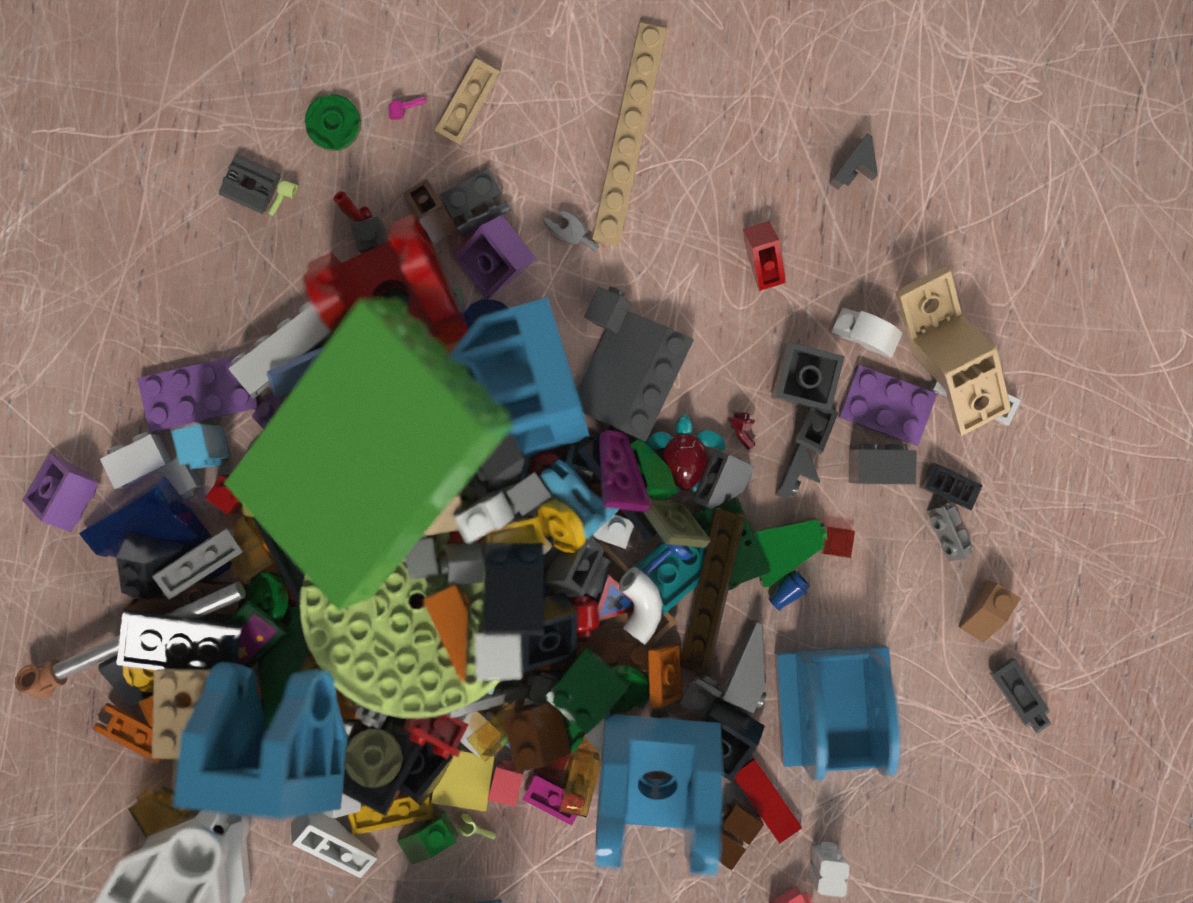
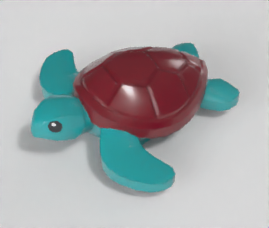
[645,414,726,496]

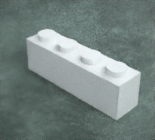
[228,301,333,399]

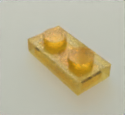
[467,702,515,762]

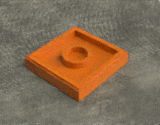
[648,643,682,708]

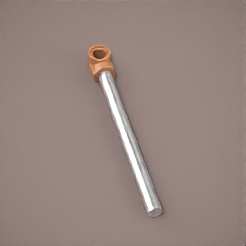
[15,582,246,700]

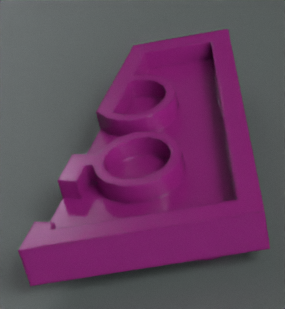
[599,430,652,512]

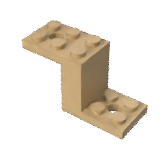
[895,266,1011,436]
[152,669,211,800]

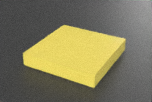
[431,749,495,811]

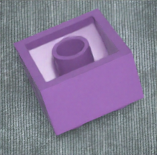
[454,215,536,299]
[22,453,99,532]

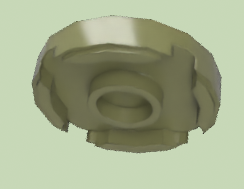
[345,729,403,788]

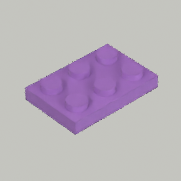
[838,365,937,446]

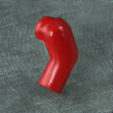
[333,191,373,222]

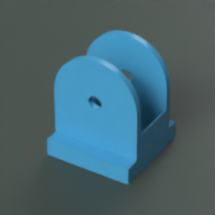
[775,645,900,781]

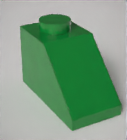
[631,439,677,500]
[397,810,459,865]

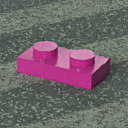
[522,773,585,826]

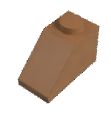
[959,581,1021,642]

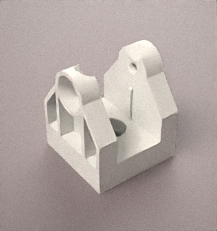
[95,810,251,903]

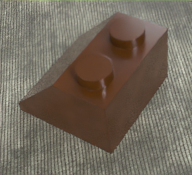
[502,700,571,773]

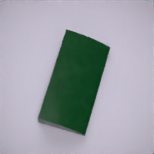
[258,606,316,731]

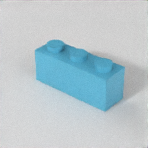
[172,424,231,469]

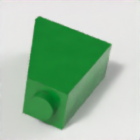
[753,518,827,588]

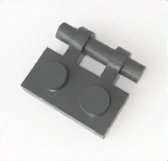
[440,168,511,236]

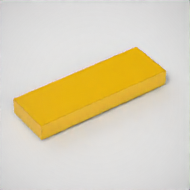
[348,794,435,835]

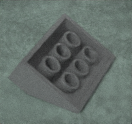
[577,311,694,442]

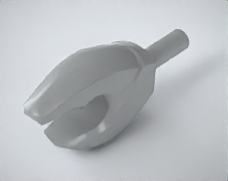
[543,211,599,252]

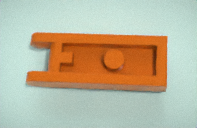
[93,703,163,764]

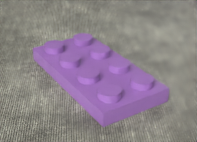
[137,353,260,432]

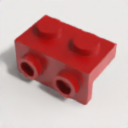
[402,714,469,759]

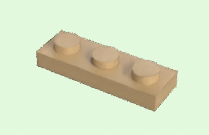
[435,58,500,146]

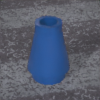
[768,570,810,611]

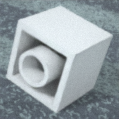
[475,634,521,681]

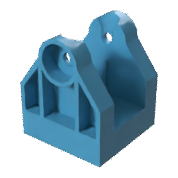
[449,297,590,458]
[174,662,347,820]
[595,714,723,876]

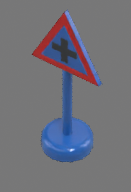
[598,539,693,621]

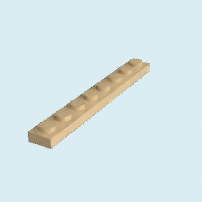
[592,23,667,247]

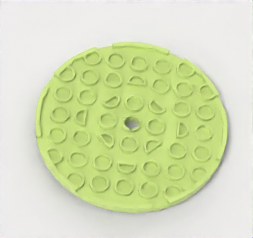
[300,500,521,718]

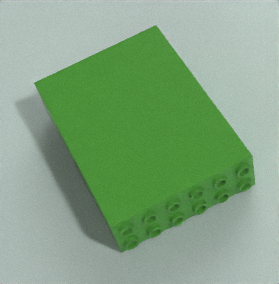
[224,298,515,611]

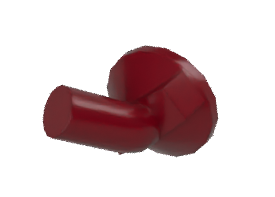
[727,412,756,450]

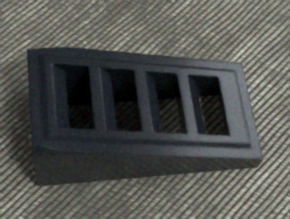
[920,463,983,511]

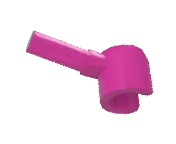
[388,96,426,120]

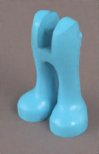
[539,459,619,539]

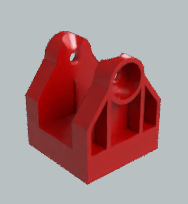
[302,214,470,346]

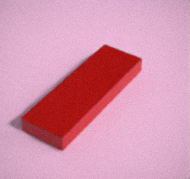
[734,758,802,844]

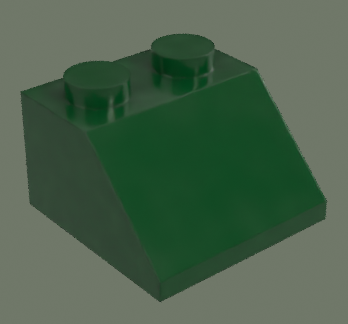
[544,647,631,734]

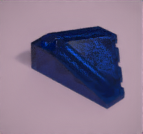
[79,477,234,580]

